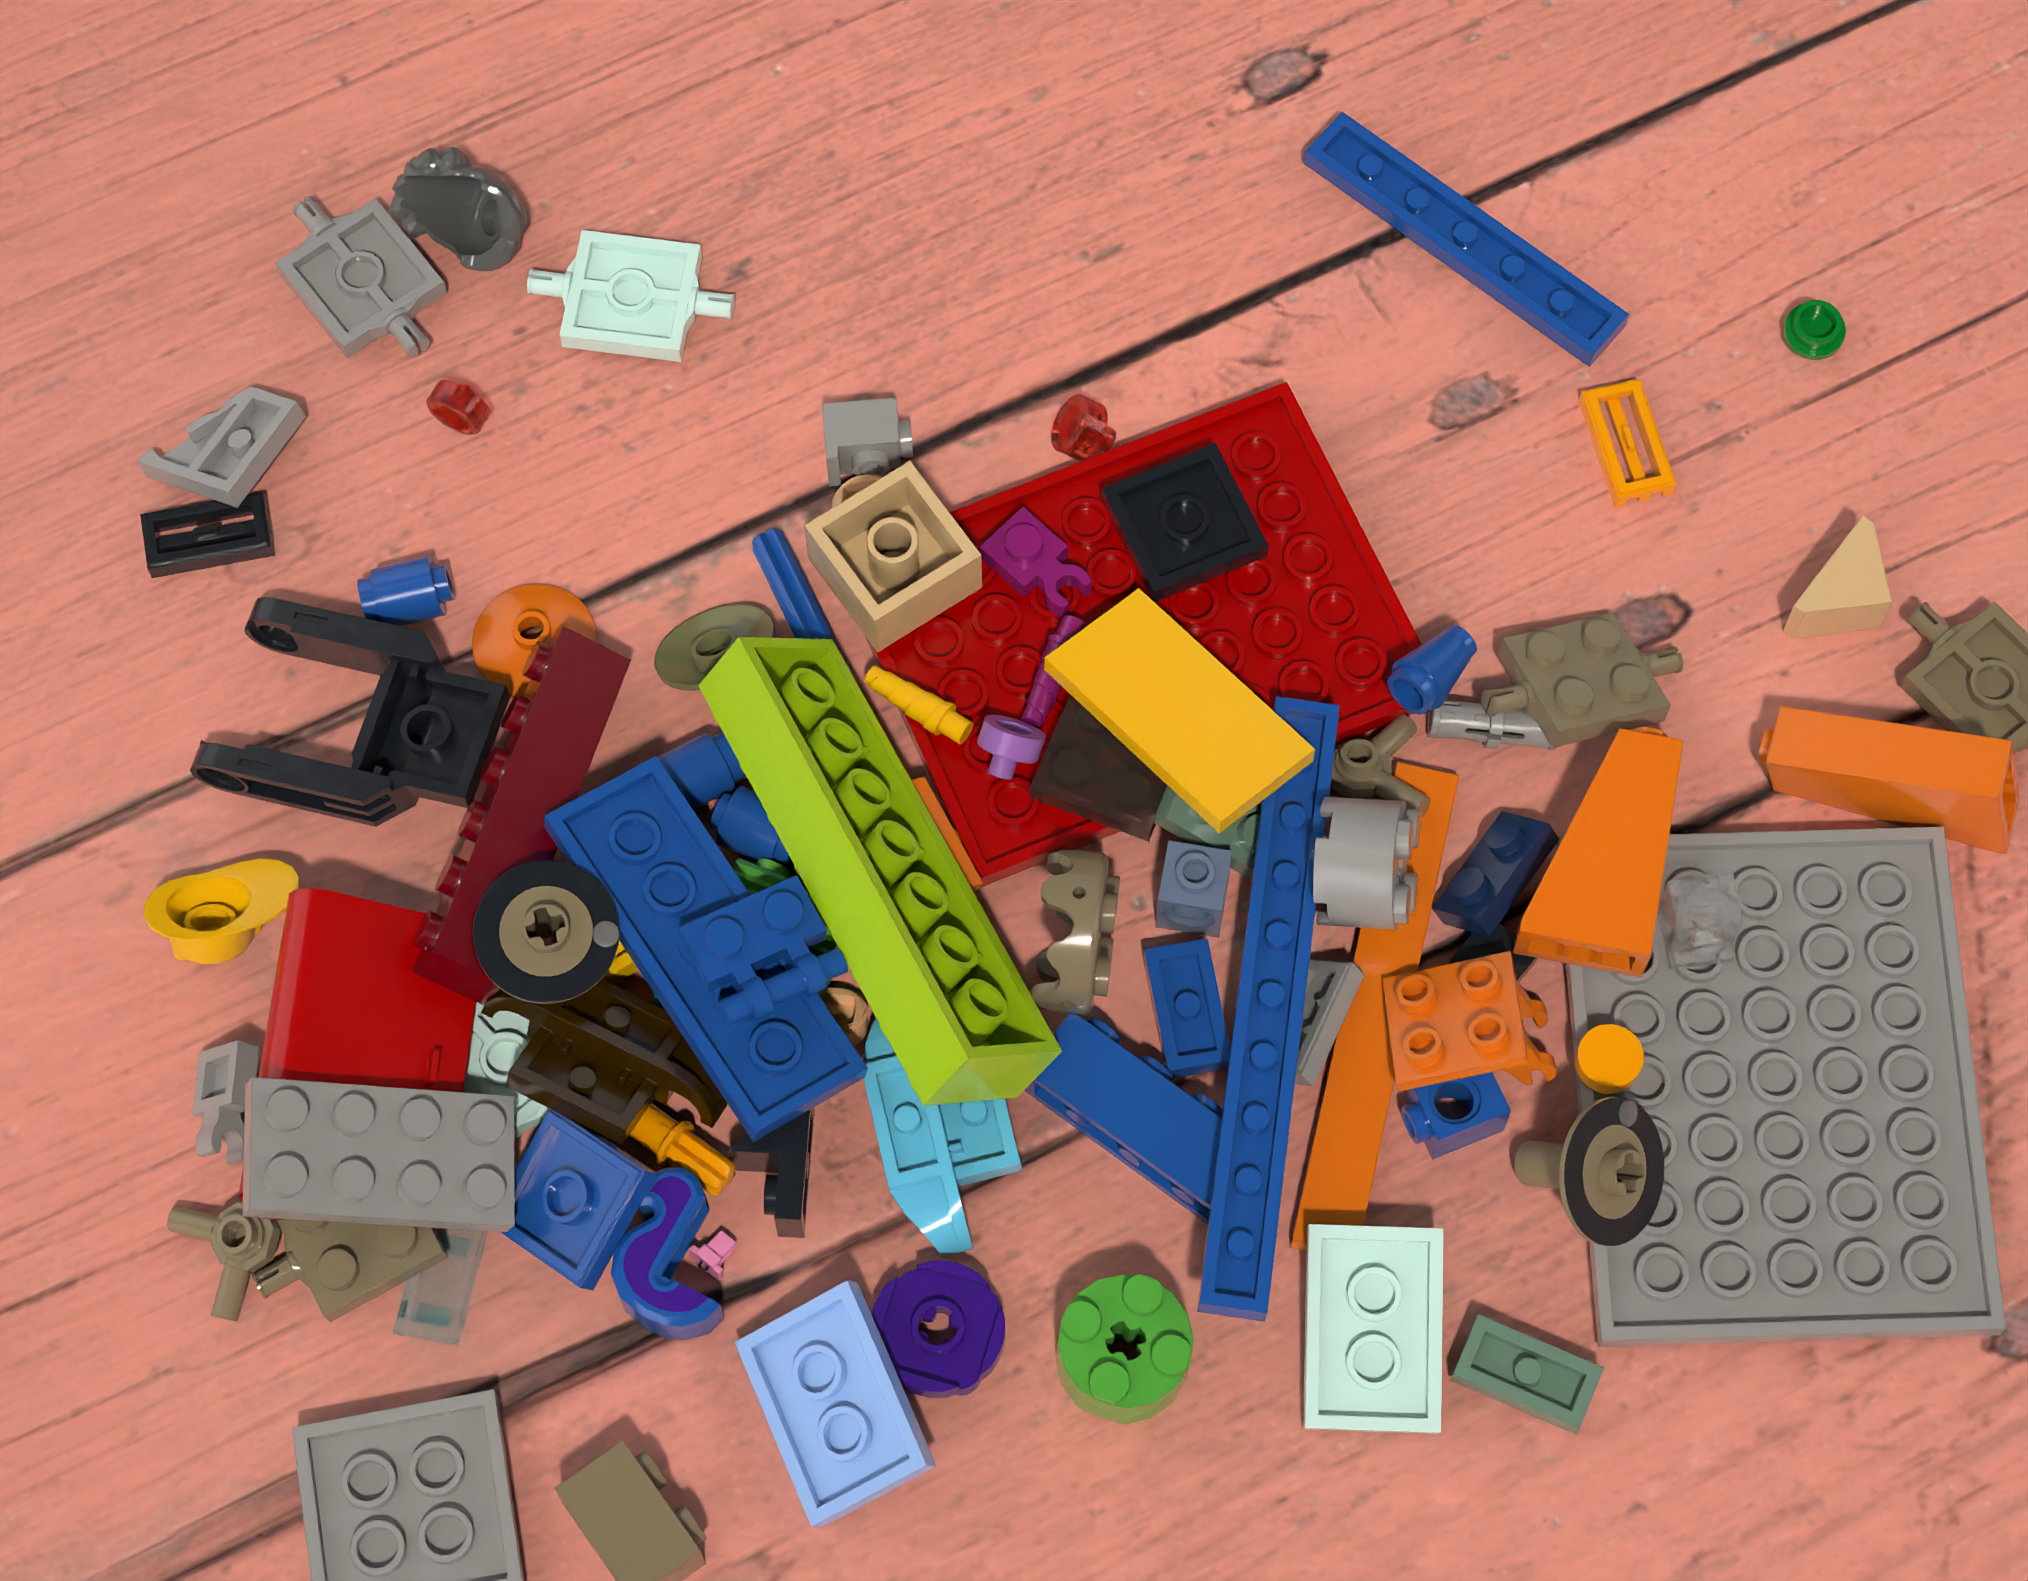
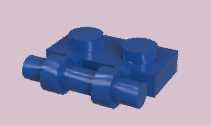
[677,875,848,1026]

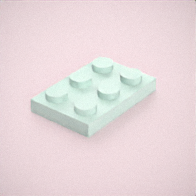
[1303,1224,1444,1434]

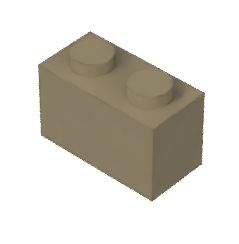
[555,1440,707,1581]

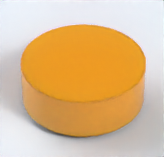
[1575,1024,1644,1094]

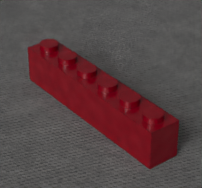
[412,626,631,1005]

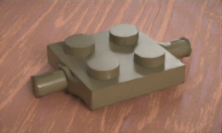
[1900,601,2028,754]
[1481,612,1683,748]
[252,1219,449,1322]

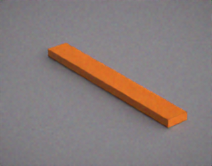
[1290,762,1460,1251]

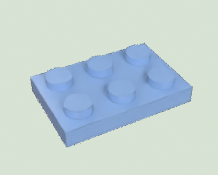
[734,1280,937,1528]

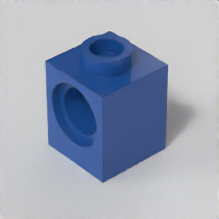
[1401,1072,1511,1160]

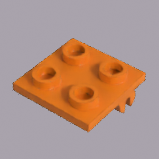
[1382,951,1557,1091]

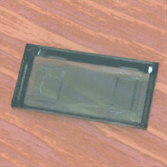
[393,1228,488,1346]

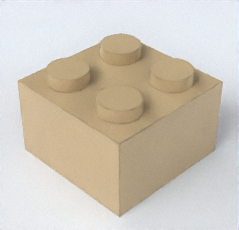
[804,461,982,653]

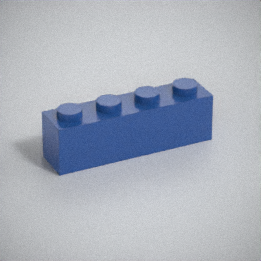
[1024,1013,1223,1224]

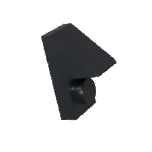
[727,1107,815,1238]

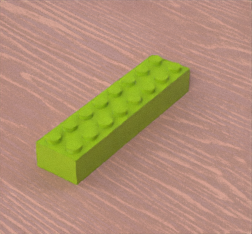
[698,637,1062,1106]

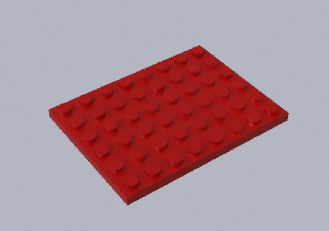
[865,382,1422,888]

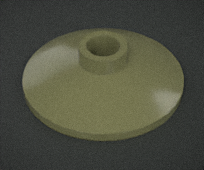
[654,605,776,691]

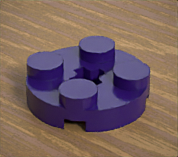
[872,1260,1006,1398]

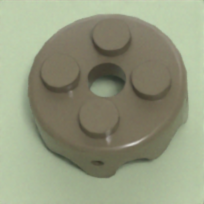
[1031,849,1120,1015]

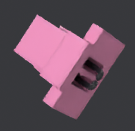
[689,1230,736,1281]

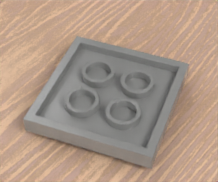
[292,1389,524,1581]

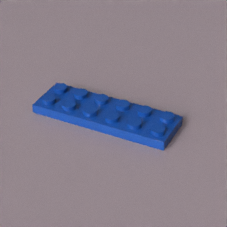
[544,756,868,1142]

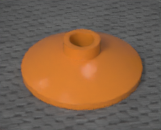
[472,584,597,698]

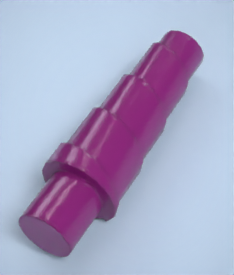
[1021,615,1087,728]

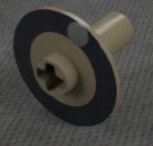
[473,860,620,1004]
[1514,1097,1664,1246]

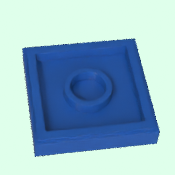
[501,1109,657,1291]

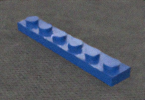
[1304,112,1629,367]

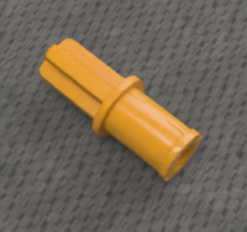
[629,1103,736,1195]

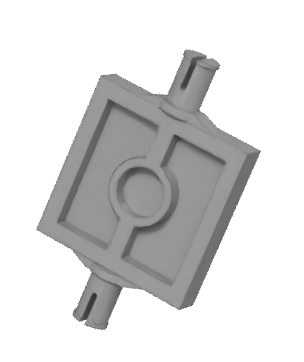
[275,196,447,358]

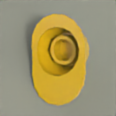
[143,858,300,964]

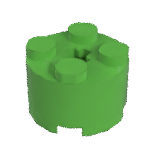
[1056,1274,1194,1424]

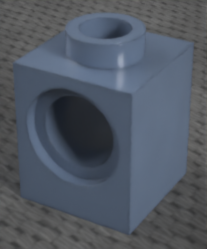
[1156,840,1232,938]

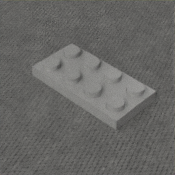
[242,1077,515,1232]

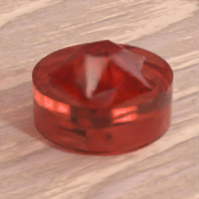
[426,380,491,435]

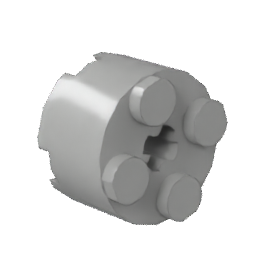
[1313,797,1421,930]

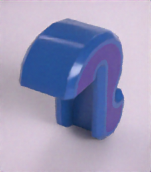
[611,1168,724,1340]

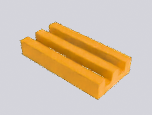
[1579,378,1677,508]

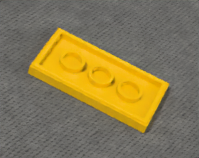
[1044,588,1315,834]

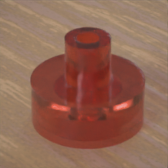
[1051,394,1116,460]

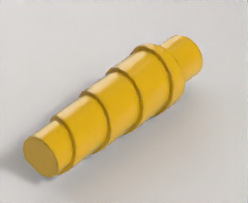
[864,665,974,745]

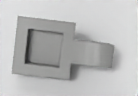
[192,1040,260,1165]

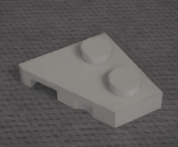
[138,386,306,508]

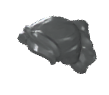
[389,147,527,271]

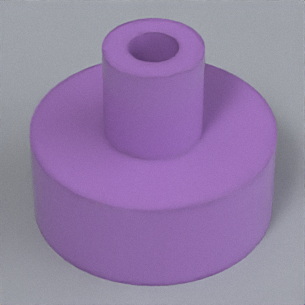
[977,715,1046,779]

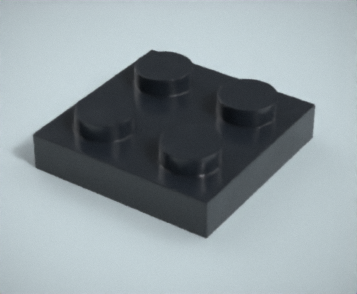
[1101,443,1269,602]

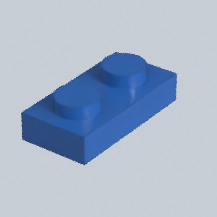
[1143,939,1230,1078]

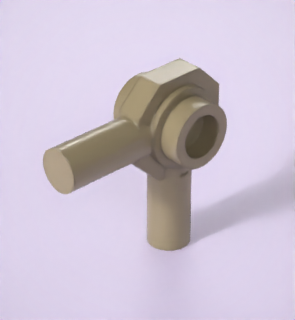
[1330,714,1430,818]
[167,1202,281,1322]

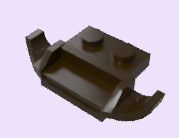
[481,979,727,1145]

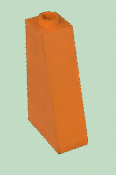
[1759,706,2020,854]
[1513,727,1684,978]

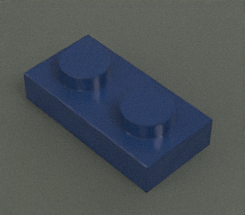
[1432,811,1560,937]

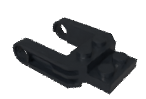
[190,597,511,827]

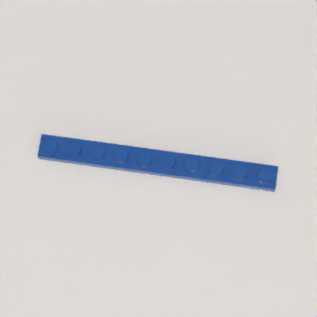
[1197,696,1340,1322]

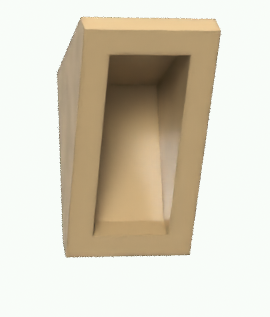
[1783,515,1892,639]

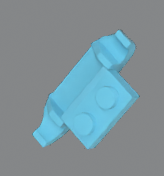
[863,1018,1023,1257]

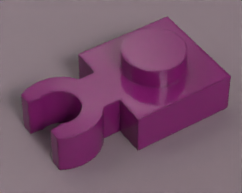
[979,507,1092,618]

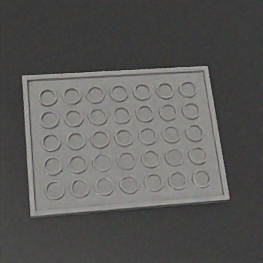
[1556,827,2006,1347]

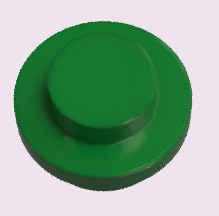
[1783,300,1846,360]

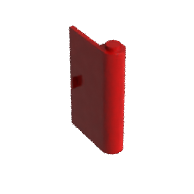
[238,888,476,1229]

